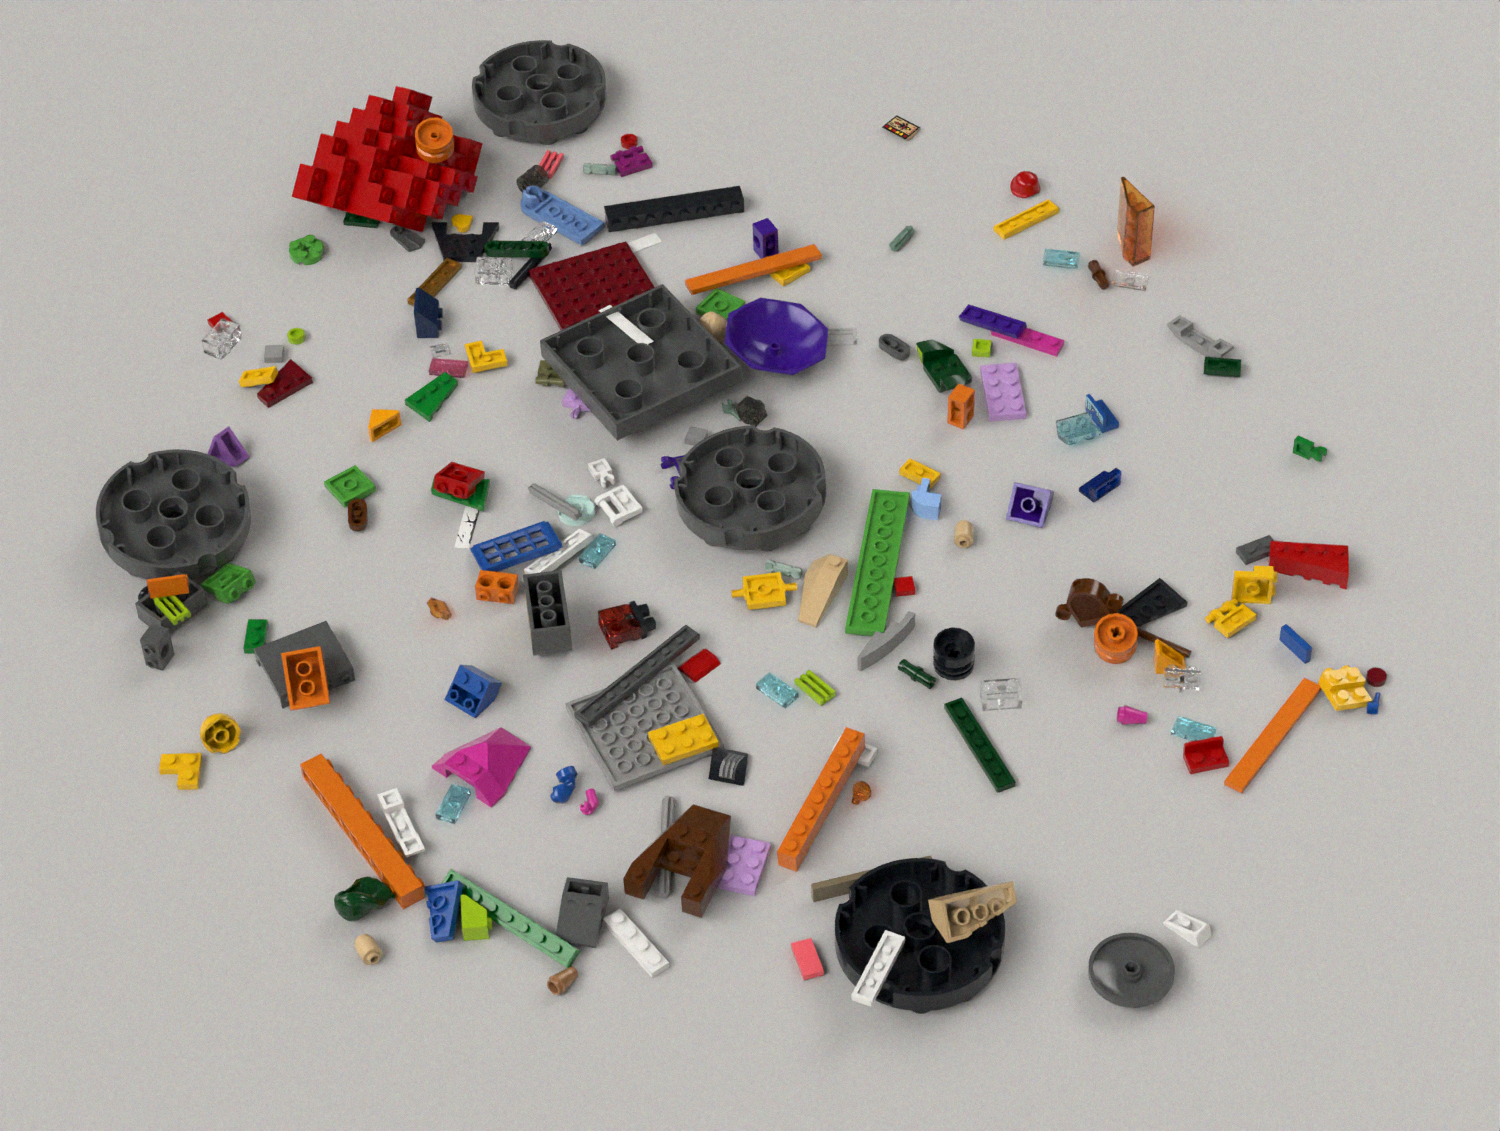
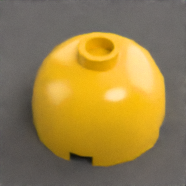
[200,713,241,754]

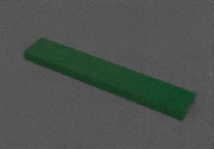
[944,698,1016,793]

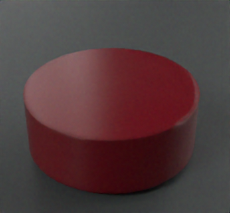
[1366,667,1387,687]

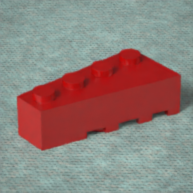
[1268,541,1349,589]

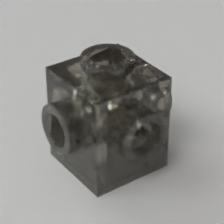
[735,395,768,426]

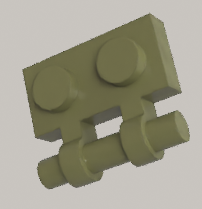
[536,360,568,387]

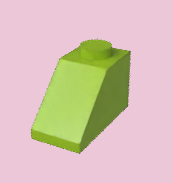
[461,895,493,941]

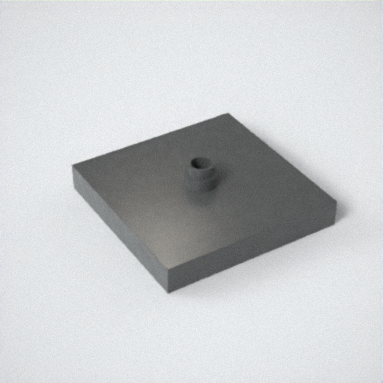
[540,284,742,441]

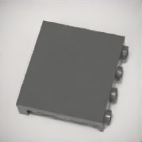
[254,621,355,709]

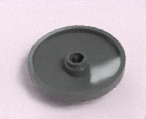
[1088,933,1175,1008]

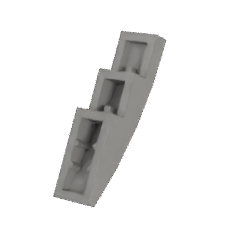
[858,611,915,671]

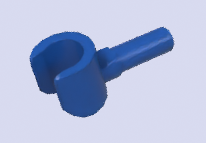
[1367,692,1381,714]

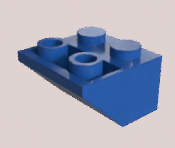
[444,664,502,718]

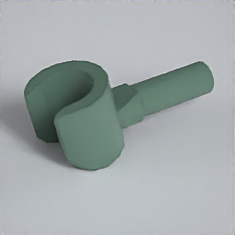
[722,399,743,421]

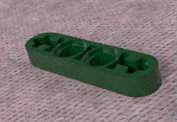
[484,240,550,258]

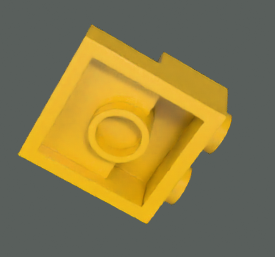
[1231,566,1277,604]
[1318,665,1373,711]

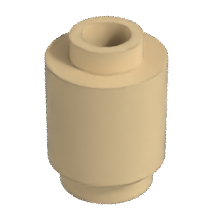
[954,520,974,548]
[354,934,382,965]

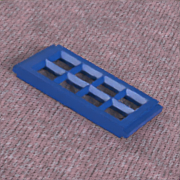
[470,521,563,572]

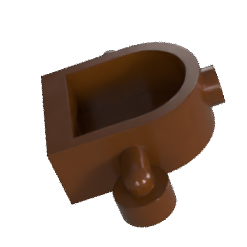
[1055,578,1124,628]

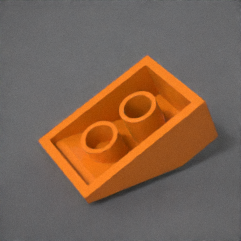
[281,646,330,711]

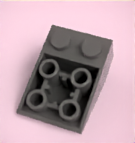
[556,877,609,948]

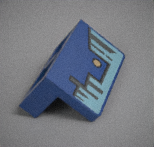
[1085,394,1119,433]

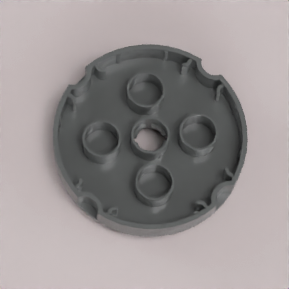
[472,40,607,145]
[674,425,826,551]
[96,449,251,579]

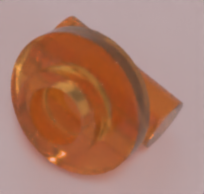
[852,781,871,805]

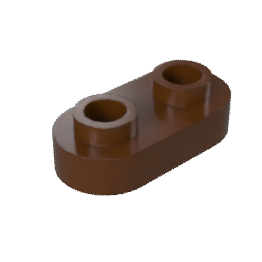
[348,499,368,531]

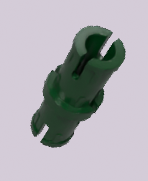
[898,659,936,689]

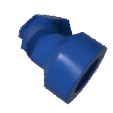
[550,766,578,804]

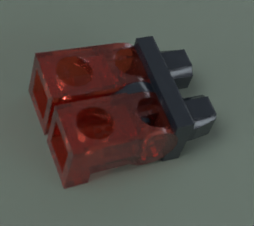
[598,601,656,650]

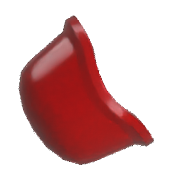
[1010,171,1040,198]

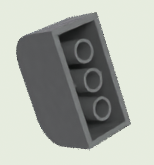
[523,570,572,656]

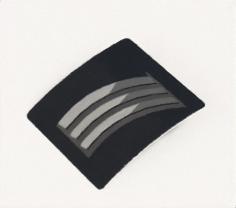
[708,748,748,786]

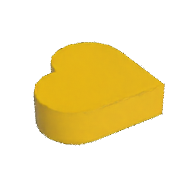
[451,214,473,233]

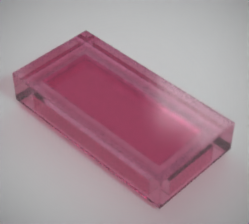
[429,358,468,378]

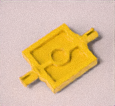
[731,572,797,610]

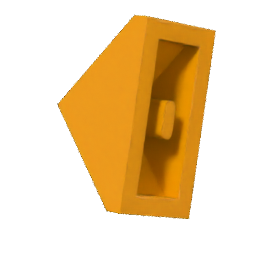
[368,409,402,442]
[1153,639,1186,674]

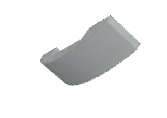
[1167,315,1234,358]

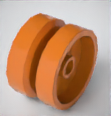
[415,118,454,163]
[1094,613,1138,664]

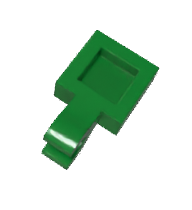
[1293,435,1327,462]

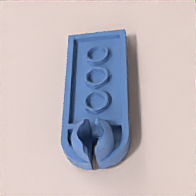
[520,185,604,246]

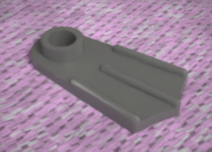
[390,226,425,252]

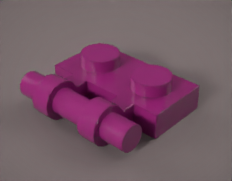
[610,145,653,177]

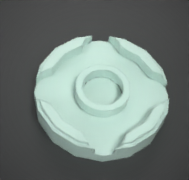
[558,495,595,526]

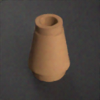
[547,967,578,995]

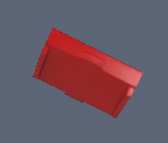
[677,649,721,683]

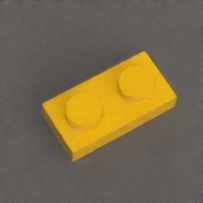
[238,366,278,387]
[899,458,941,489]

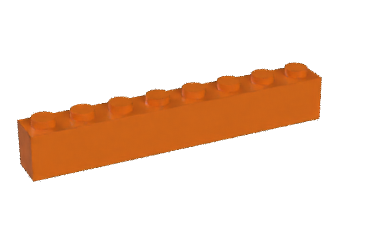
[777,727,865,872]

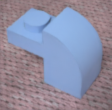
[911,478,941,520]

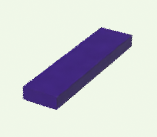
[959,304,1027,339]

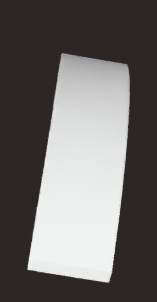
[377,788,425,858]

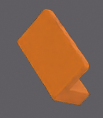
[147,574,189,599]

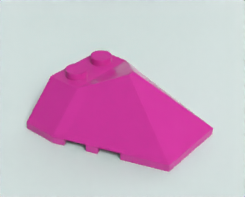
[432,727,531,807]

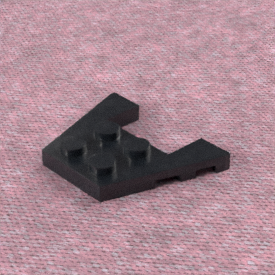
[432,222,499,262]

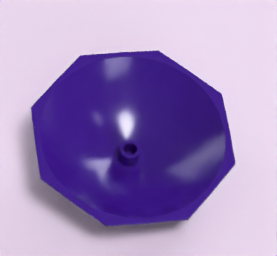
[725,298,828,375]

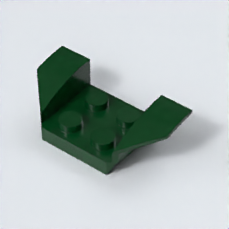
[916,340,972,393]

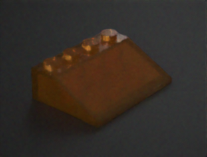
[1117,177,1155,267]

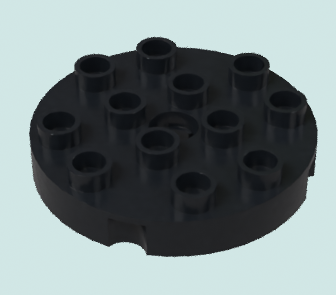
[835,858,1005,1014]

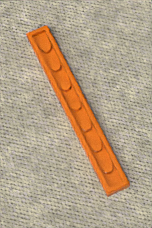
[685,244,822,295]
[1224,678,1321,793]

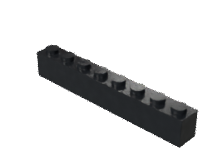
[604,186,744,232]

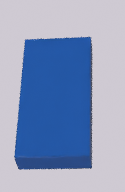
[1279,624,1312,664]

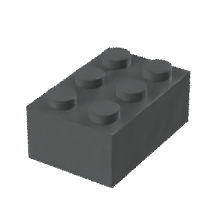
[135,571,208,633]

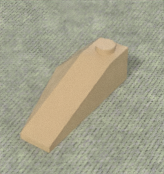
[798,554,848,627]

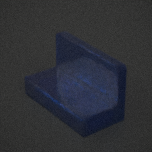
[1079,468,1122,503]

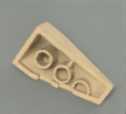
[928,881,1017,943]

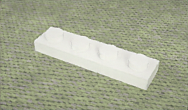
[524,529,593,574]
[603,909,669,978]
[851,930,905,1007]

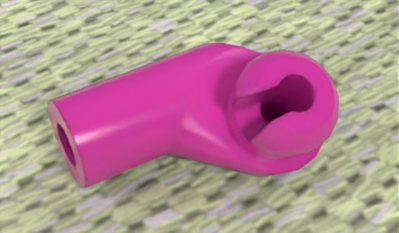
[579,788,599,815]

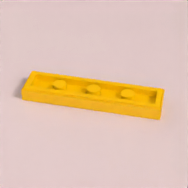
[993,199,1059,240]

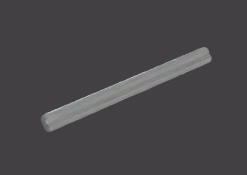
[657,795,674,898]

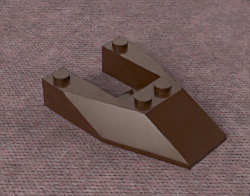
[623,804,731,918]

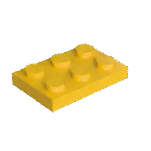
[648,713,719,766]

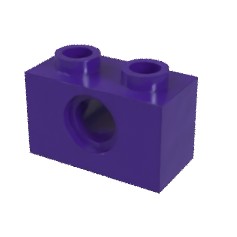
[752,218,779,259]

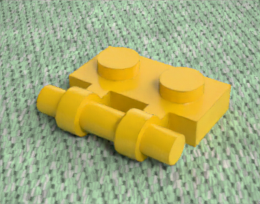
[1205,598,1257,638]

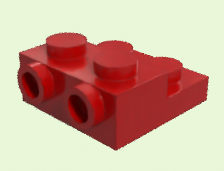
[433,462,485,499]

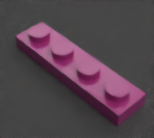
[991,328,1064,357]

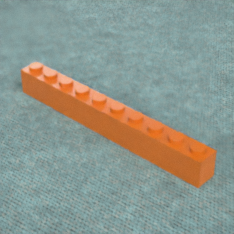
[300,754,425,909]

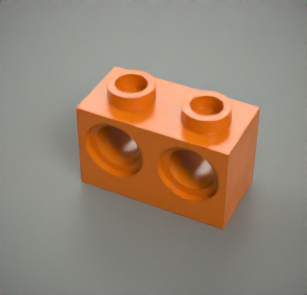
[947,384,975,430]
[475,570,519,604]

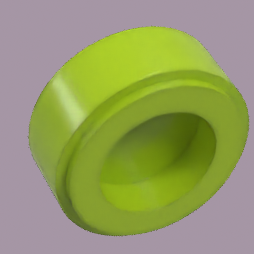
[287,328,306,345]

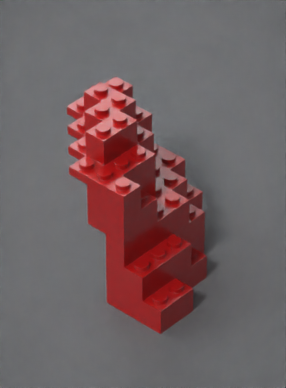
[292,86,483,233]

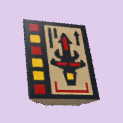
[882,115,920,140]

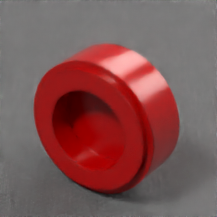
[621,134,638,149]

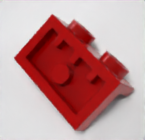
[1183,736,1229,774]

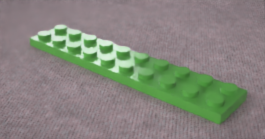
[845,489,910,636]

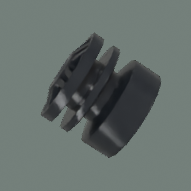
[933,627,975,681]

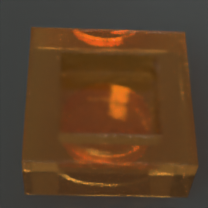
[427,597,452,620]

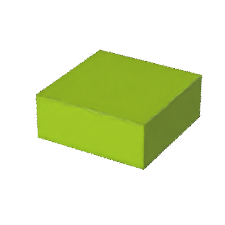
[972,339,991,358]

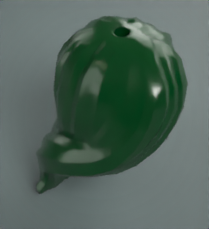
[334,877,395,921]

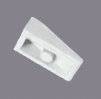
[1163,910,1211,948]

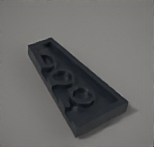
[1118,578,1188,627]

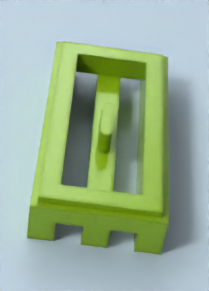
[153,595,191,625]
[794,670,836,706]

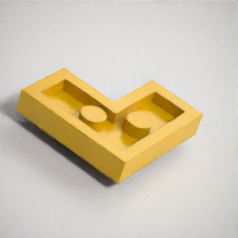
[464,340,508,373]
[159,753,202,790]

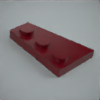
[257,359,313,408]

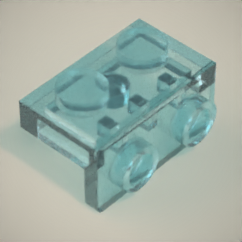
[1056,412,1101,445]

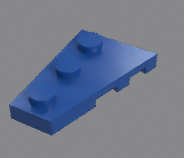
[425,880,463,943]

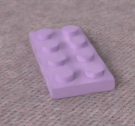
[980,363,1026,421]

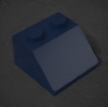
[414,288,443,338]

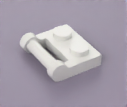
[594,485,643,527]

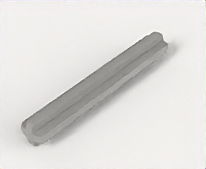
[528,483,582,520]

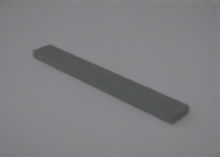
[575,625,700,728]

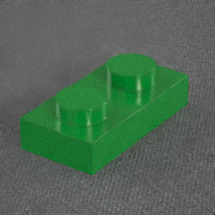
[243,619,268,654]

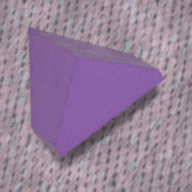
[208,426,250,467]

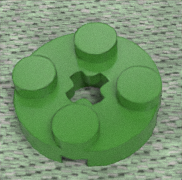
[289,234,325,265]

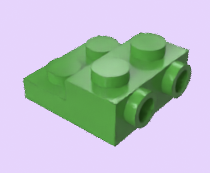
[200,563,256,604]

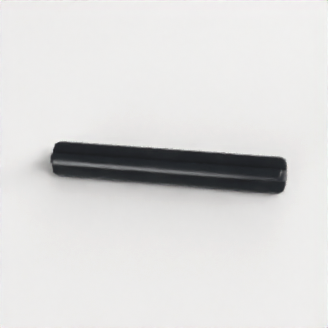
[509,242,552,289]

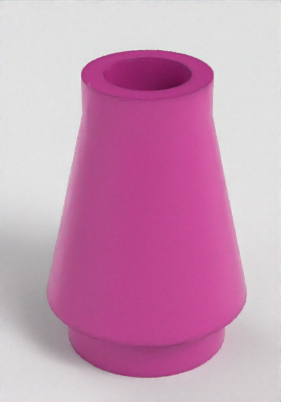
[1117,705,1147,725]

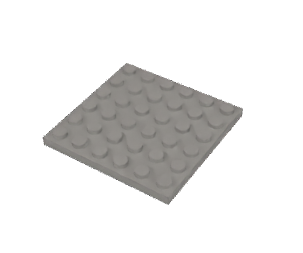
[565,663,724,792]

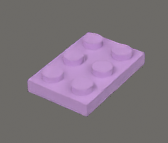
[717,835,771,896]

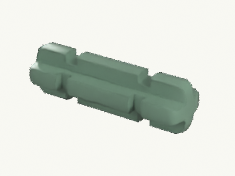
[583,163,617,175]
[889,225,915,251]
[765,560,802,579]

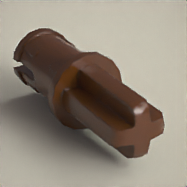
[1088,260,1109,290]

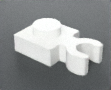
[588,458,615,488]

